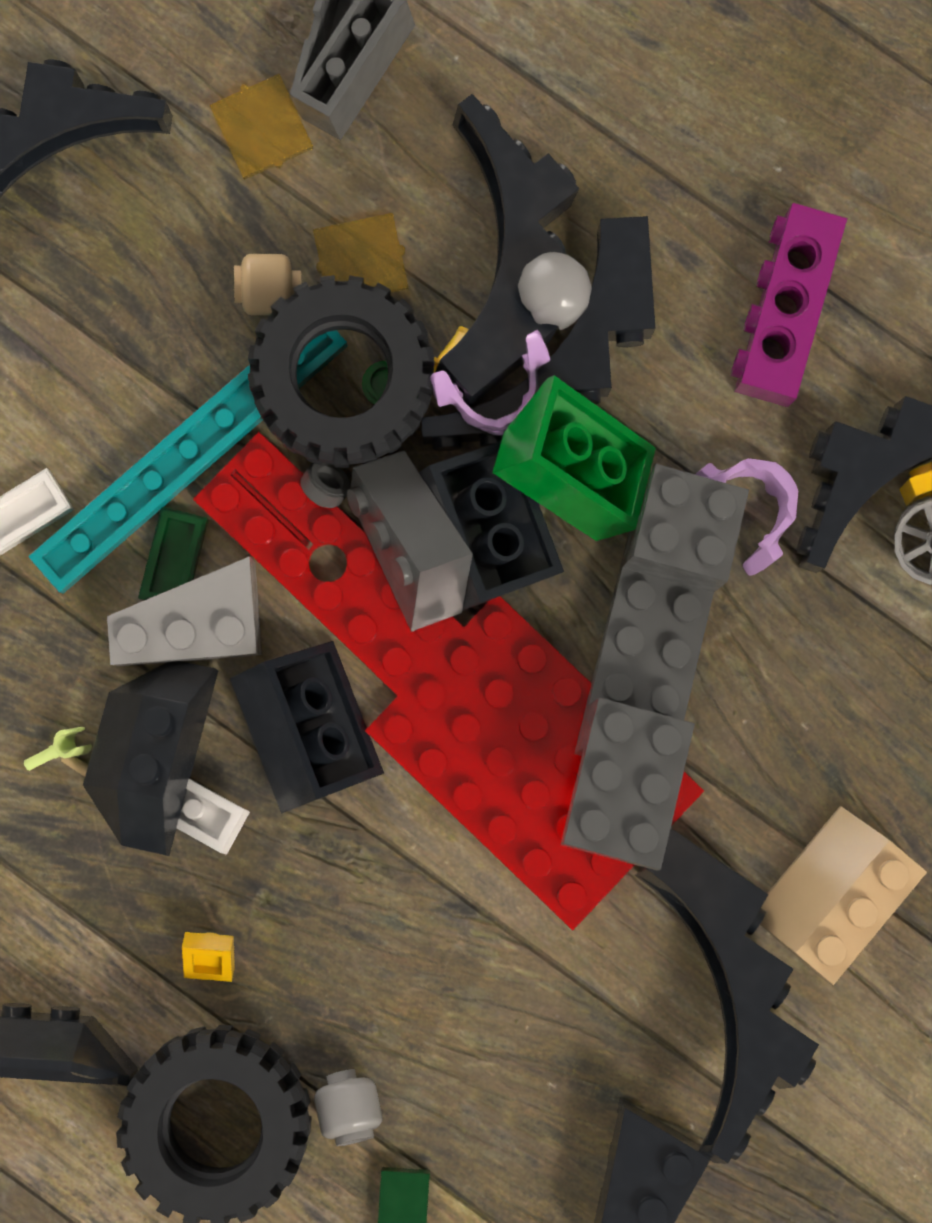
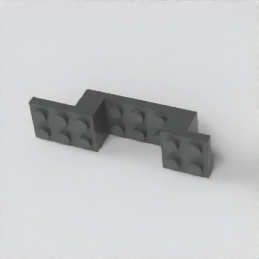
[560,464,749,870]

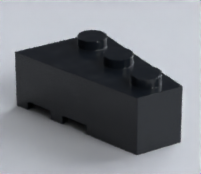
[594,1097,710,1223]

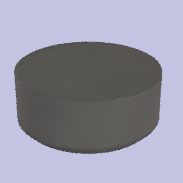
[301,463,351,508]

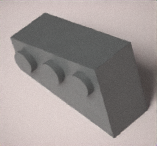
[290,0,415,140]
[347,451,472,632]

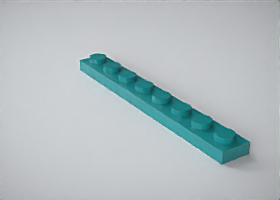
[28,330,348,594]

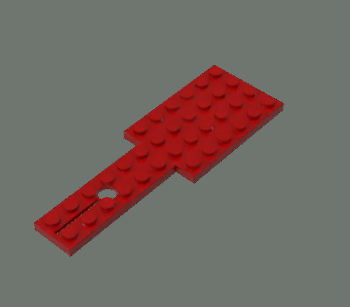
[193,432,704,931]

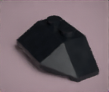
[83,661,219,856]
[0,1003,138,1086]

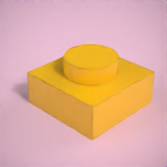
[899,462,932,506]
[182,932,235,982]

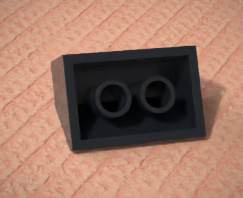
[419,441,564,611]
[230,641,384,814]

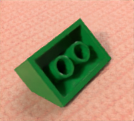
[492,375,656,541]

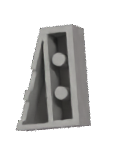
[107,557,262,666]

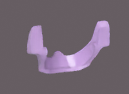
[430,330,550,435]
[695,458,798,576]

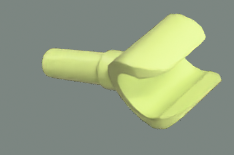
[24,727,92,771]

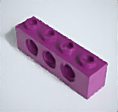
[731,203,848,407]

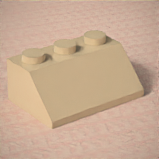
[760,806,927,985]

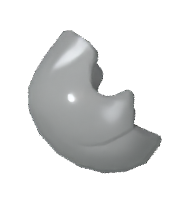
[518,252,592,330]

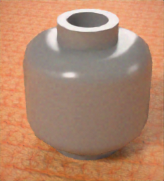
[314,1069,382,1146]

